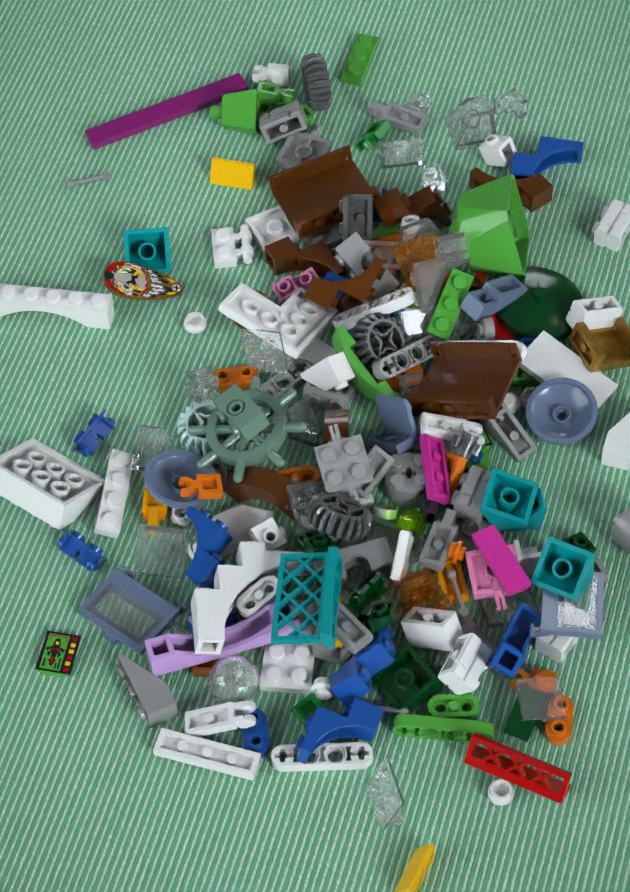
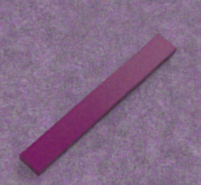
[85,73,249,150]

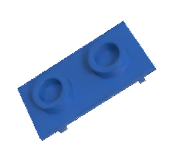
[72,409,115,457]
[57,529,108,571]

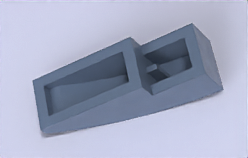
[460,274,528,321]

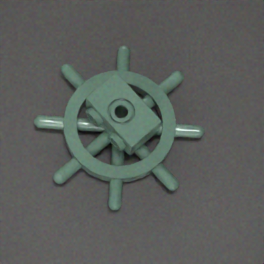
[188,376,307,483]

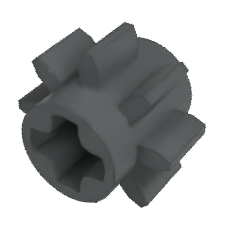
[450,430,482,460]

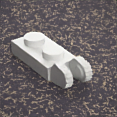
[419,412,485,446]
[185,700,256,737]

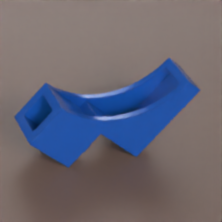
[510,136,584,179]
[184,506,233,589]
[487,602,541,680]
[330,625,395,706]
[295,697,384,764]

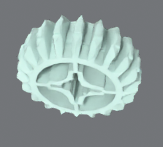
[177,399,237,457]

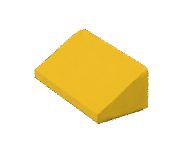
[210,157,256,190]
[394,843,435,892]

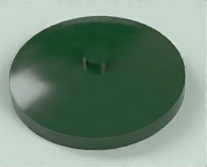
[494,267,583,340]

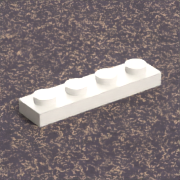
[93,448,135,539]
[153,728,261,781]

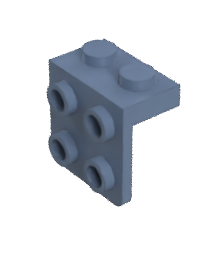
[366,394,420,455]

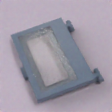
[77,567,189,656]
[529,572,605,640]

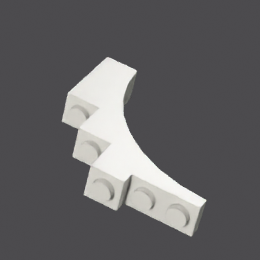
[191,541,314,655]

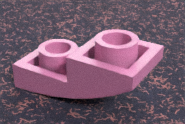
[271,266,319,304]

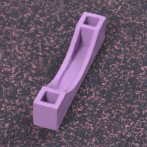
[144,602,300,676]

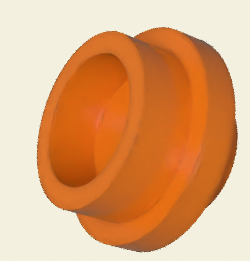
[447,540,467,564]

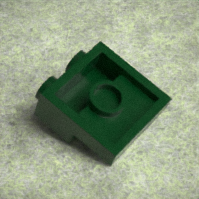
[372,643,444,710]

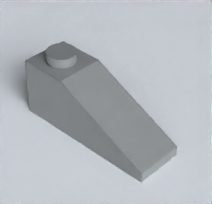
[478,401,537,462]

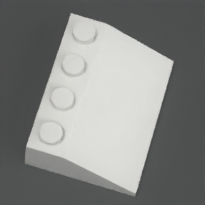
[0,438,105,530]

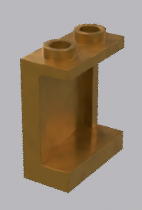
[568,317,630,373]

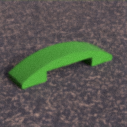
[332,325,398,404]

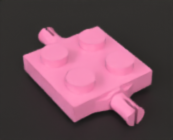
[465,544,524,611]

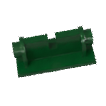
[341,572,389,617]

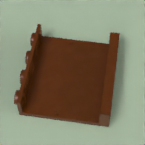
[268,145,380,240]
[402,341,522,420]

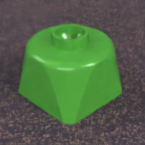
[451,174,530,276]

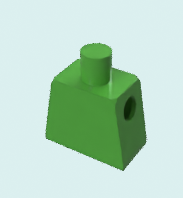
[210,89,260,135]

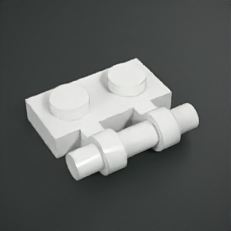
[211,224,254,269]

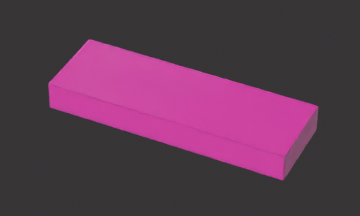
[419,433,451,505]
[471,524,531,597]

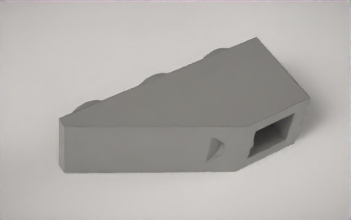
[116,654,178,728]

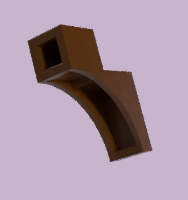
[469,167,553,213]
[373,185,453,228]
[264,236,347,278]
[303,257,386,312]

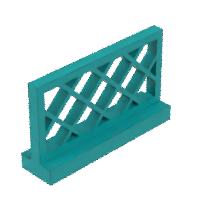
[271,547,343,648]

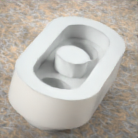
[237,576,278,618]

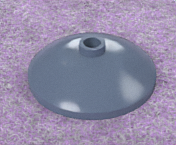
[526,378,598,445]
[144,449,216,509]

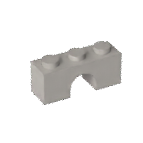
[334,232,400,301]
[314,537,394,589]

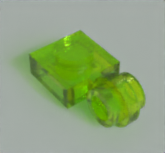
[396,509,427,533]

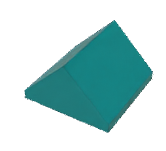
[123,227,172,273]
[479,468,539,530]
[531,536,595,601]

